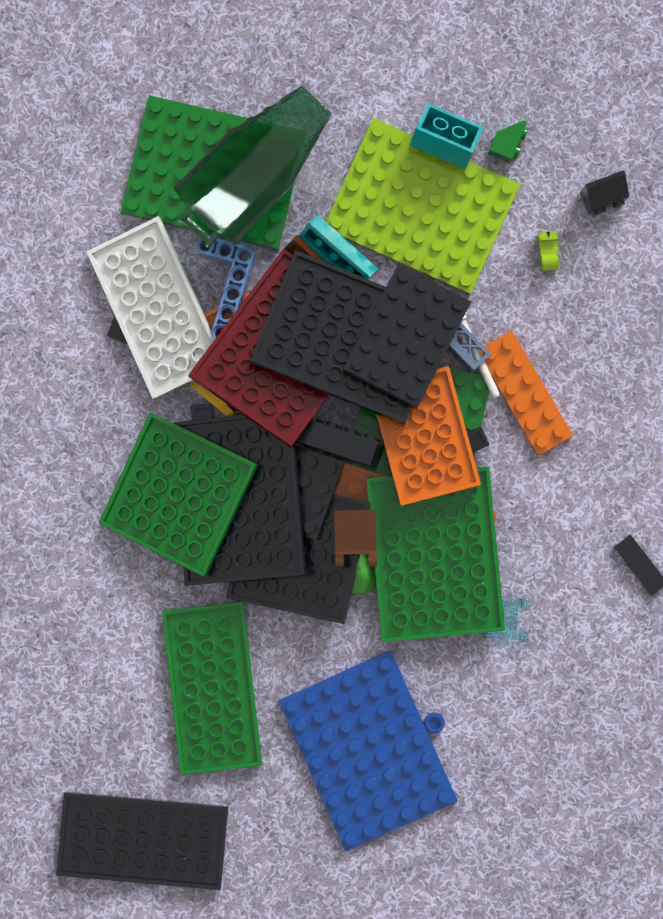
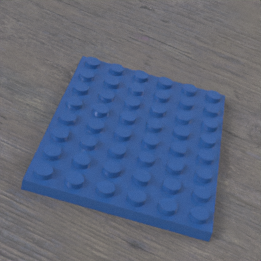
[279,650,458,852]

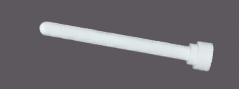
[461,312,499,398]

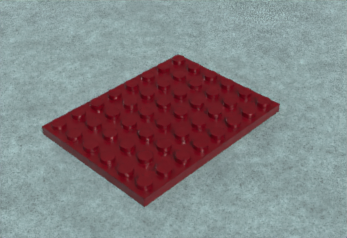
[188,248,329,448]

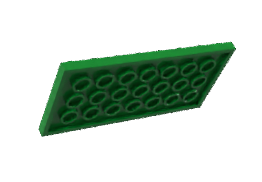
[162,601,262,775]

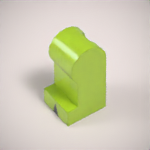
[537,231,559,271]

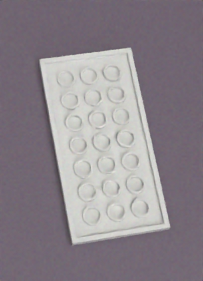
[87,216,214,399]

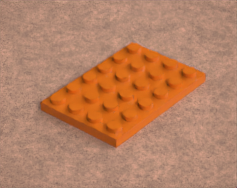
[376,366,481,506]

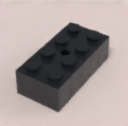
[296,417,385,470]

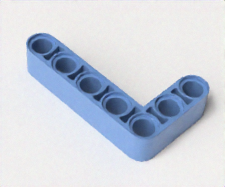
[196,236,256,340]

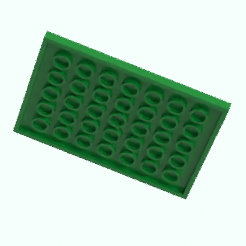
[121,95,306,250]
[366,466,505,642]

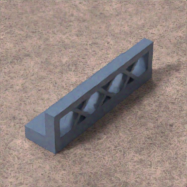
[447,323,491,373]

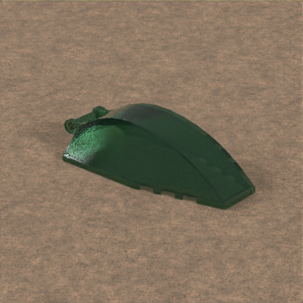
[174,86,332,248]

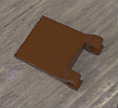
[334,510,377,567]

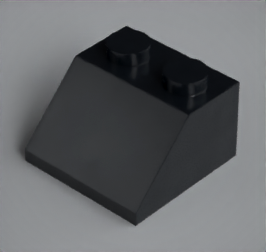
[580,170,629,216]

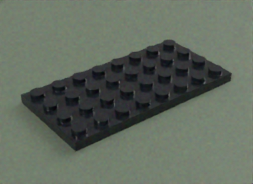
[56,792,229,890]

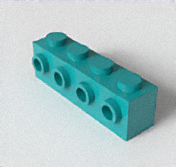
[298,215,378,280]

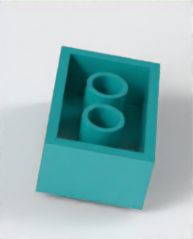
[409,103,484,170]

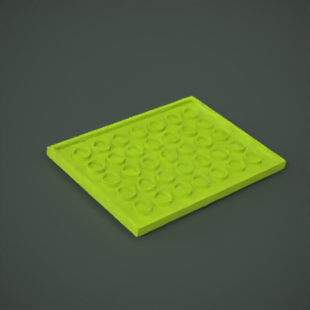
[326,118,520,295]

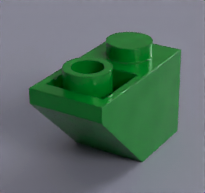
[488,120,528,163]

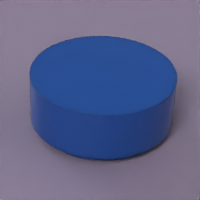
[424,712,445,733]

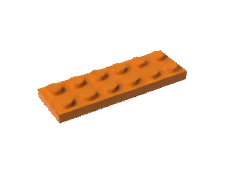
[479,330,573,456]

